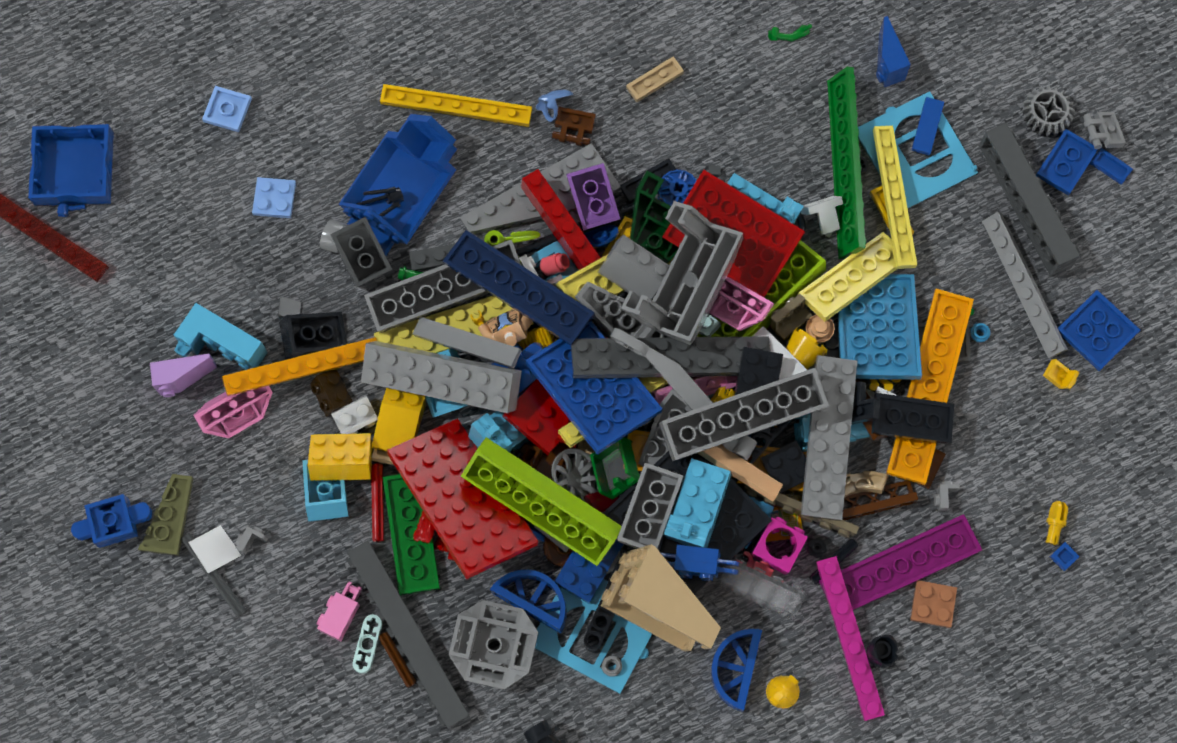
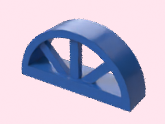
[490,569,567,634]
[711,629,762,712]

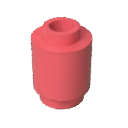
[540,253,570,276]

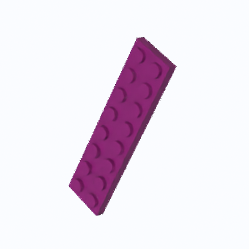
[819,514,982,610]

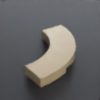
[844,471,889,498]

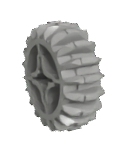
[1022,85,1075,136]

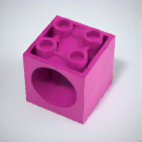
[751,516,808,575]

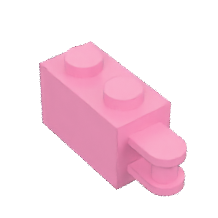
[317,581,362,642]

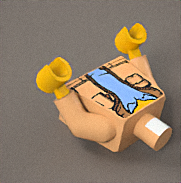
[470,309,533,346]

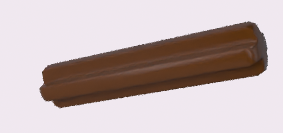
[379,632,416,688]

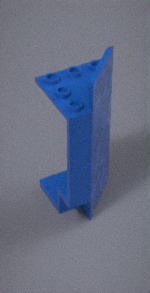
[338,114,457,256]

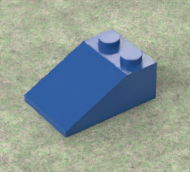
[876,16,911,87]

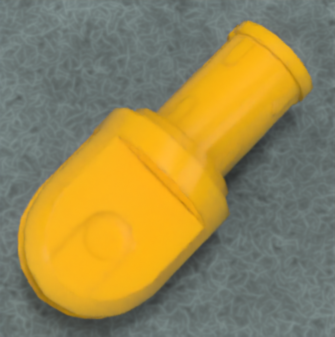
[1045,501,1068,545]

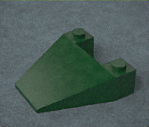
[630,171,679,263]

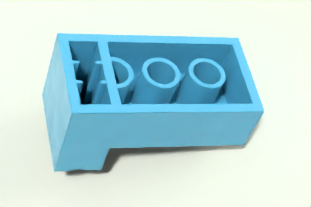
[727,173,804,224]
[174,303,268,370]
[468,389,530,452]
[664,458,732,548]

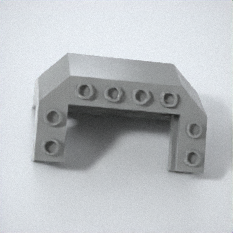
[621,201,743,345]

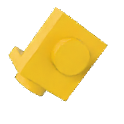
[1043,359,1079,389]

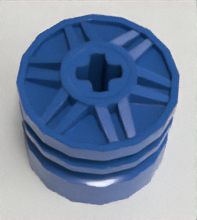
[657,170,697,206]

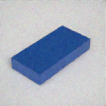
[1089,148,1133,185]

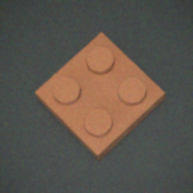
[910,580,957,628]

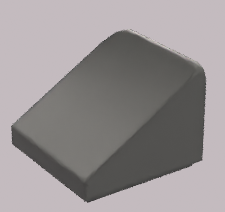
[278,297,302,319]

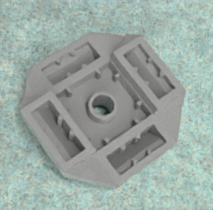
[448,600,538,690]

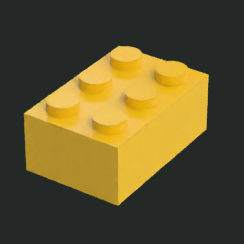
[308,433,373,481]

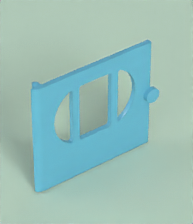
[858,91,978,208]
[535,579,652,694]

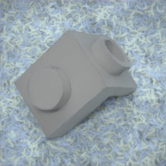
[934,481,960,512]
[236,526,268,555]

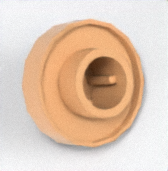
[805,315,835,344]

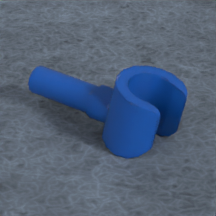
[57,204,85,217]

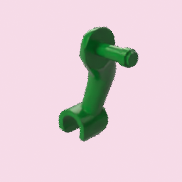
[768,24,812,42]

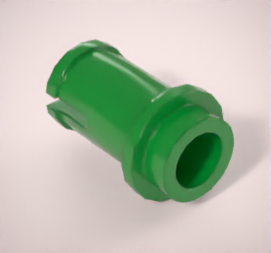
[398,267,423,281]

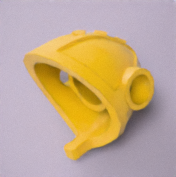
[766,675,800,709]

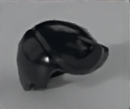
[866,635,898,668]

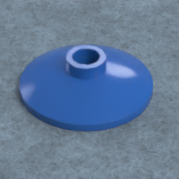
[584,224,619,248]

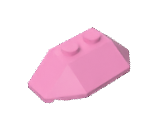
[709,277,774,331]
[193,386,273,438]

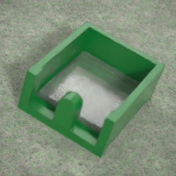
[590,437,640,500]

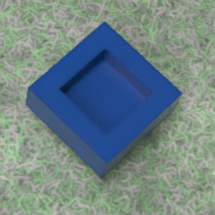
[1049,542,1080,571]

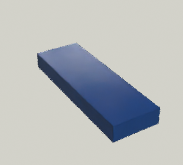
[911,97,944,156]

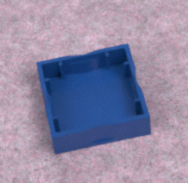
[28,124,114,206]

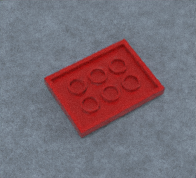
[502,379,565,455]

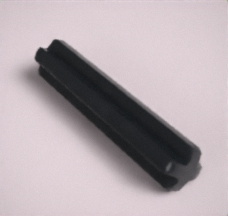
[809,538,858,584]

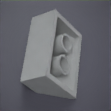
[598,235,670,299]

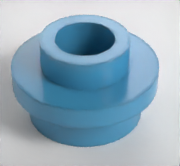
[970,323,990,342]

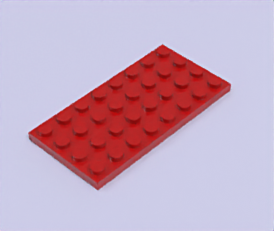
[387,418,539,580]

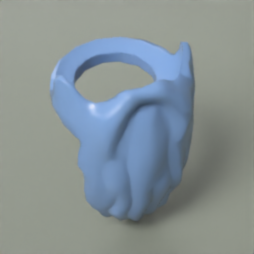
[536,90,573,122]

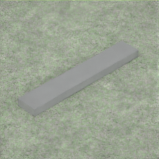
[412,316,522,369]

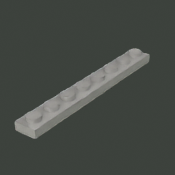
[982,212,1068,358]

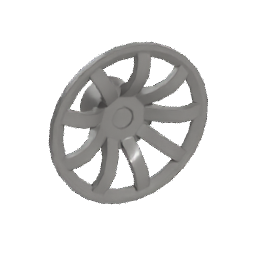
[551,449,598,502]

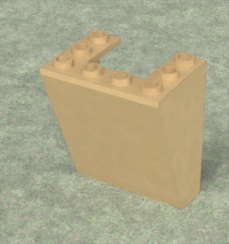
[601,544,721,652]

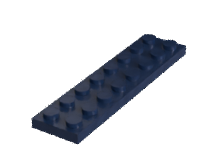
[443,230,595,346]

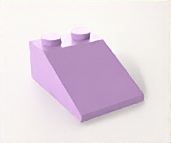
[150,354,217,397]

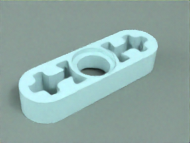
[353,614,383,674]

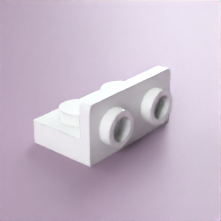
[331,396,378,434]

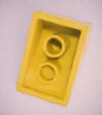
[372,388,426,451]

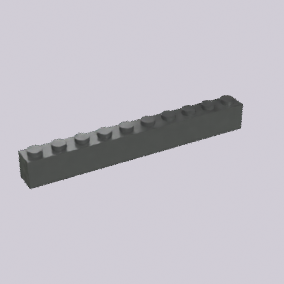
[346,540,470,730]

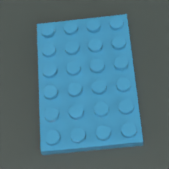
[837,274,922,380]

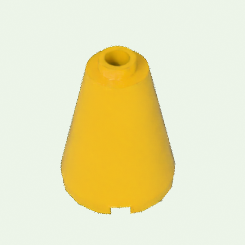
[786,327,828,370]

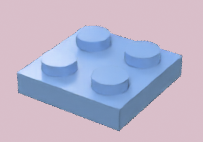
[202,86,252,132]
[252,177,296,218]

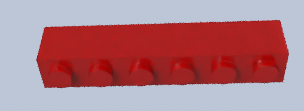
[521,169,600,270]

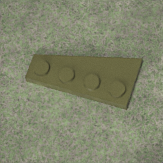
[138,474,194,556]

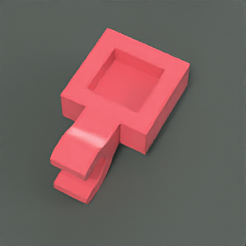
[739,551,774,580]

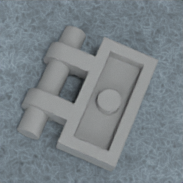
[1083,112,1126,149]

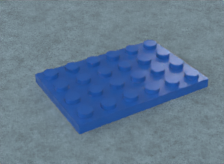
[525,321,663,454]

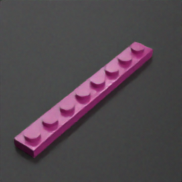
[816,556,885,721]

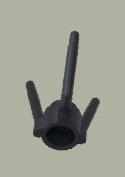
[356,186,404,217]

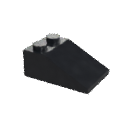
[279,312,347,359]

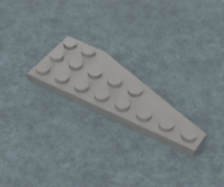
[460,143,621,235]

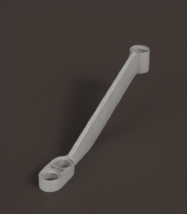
[610,328,757,461]

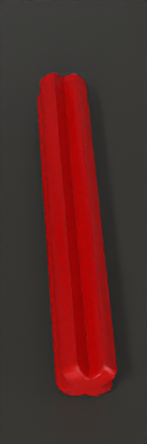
[371,464,384,542]

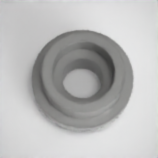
[602,656,622,677]

